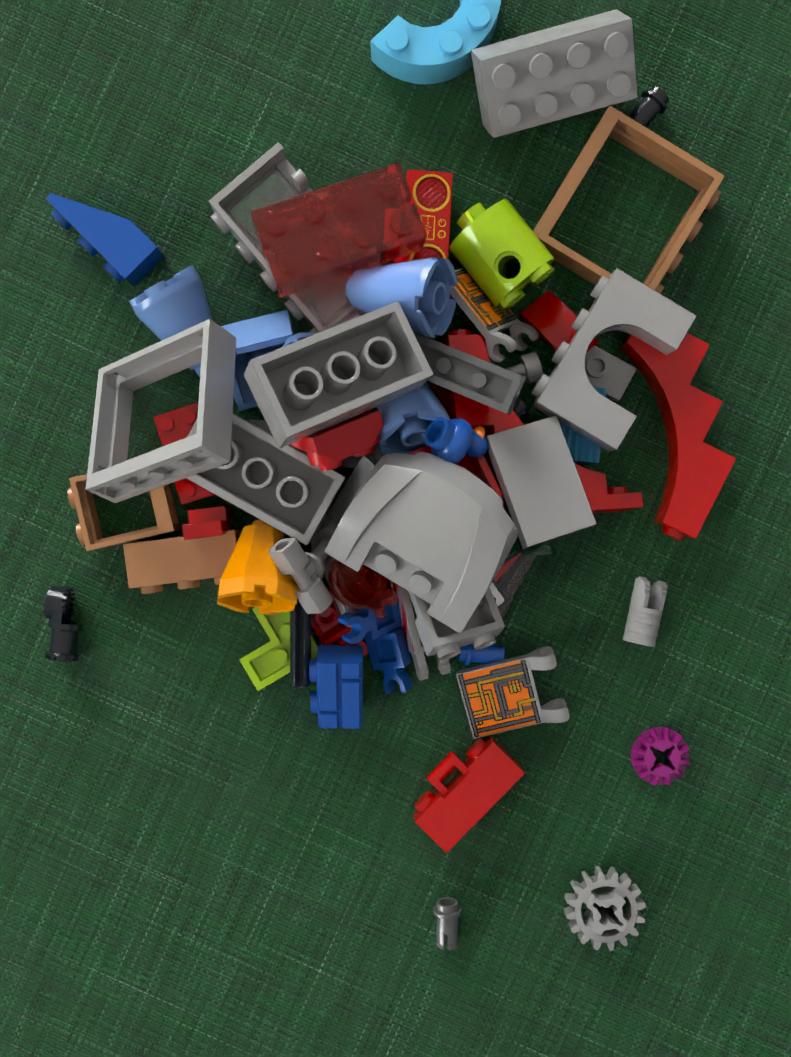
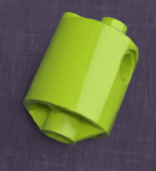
[449,199,555,309]

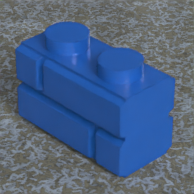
[309,645,363,729]

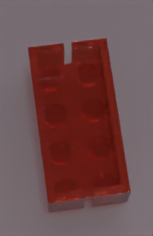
[250,162,427,298]

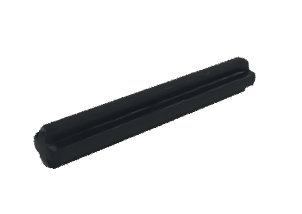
[290,540,312,688]

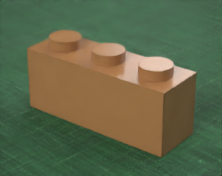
[123,530,241,594]

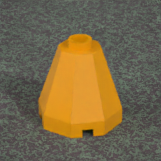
[217,520,298,615]

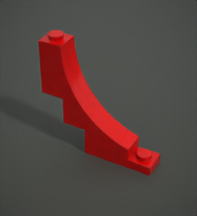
[440,329,643,513]
[619,333,736,542]

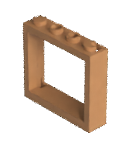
[533,105,724,294]

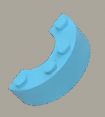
[370,0,501,84]

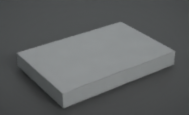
[486,415,596,549]

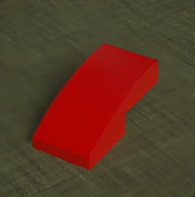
[520,290,599,353]
[182,506,232,540]

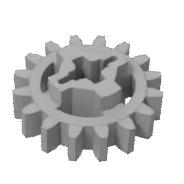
[564,866,646,951]

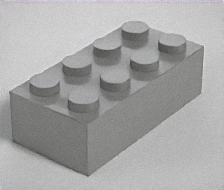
[471,9,638,138]
[244,301,434,449]
[187,413,347,545]

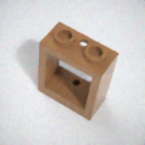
[67,474,181,551]

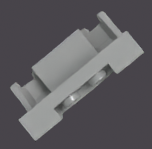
[324,452,518,633]

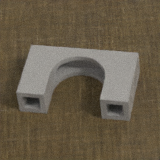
[532,268,696,452]

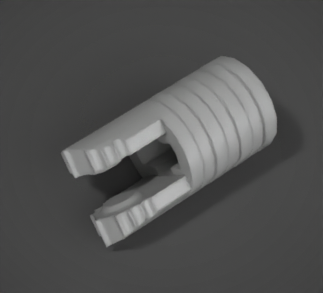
[622,576,668,647]

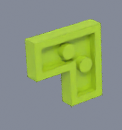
[239,607,319,691]

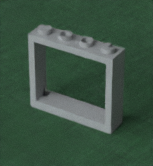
[85,319,237,503]

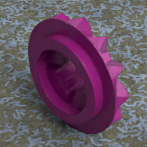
[631,727,690,786]

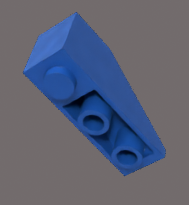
[45,193,165,287]

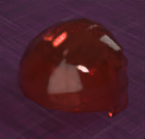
[328,559,399,618]

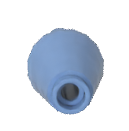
[129,265,213,377]

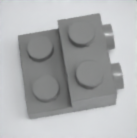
[408,587,505,660]

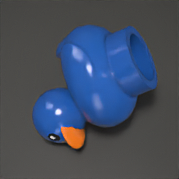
[424,417,488,465]

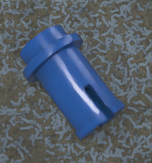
[457,643,505,666]

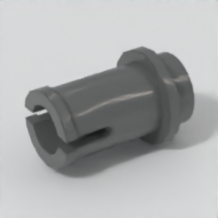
[433,897,462,950]

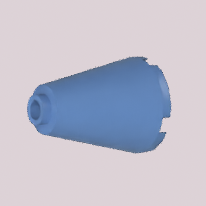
[346,257,457,338]
[377,381,451,455]

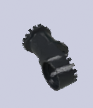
[44,586,83,662]

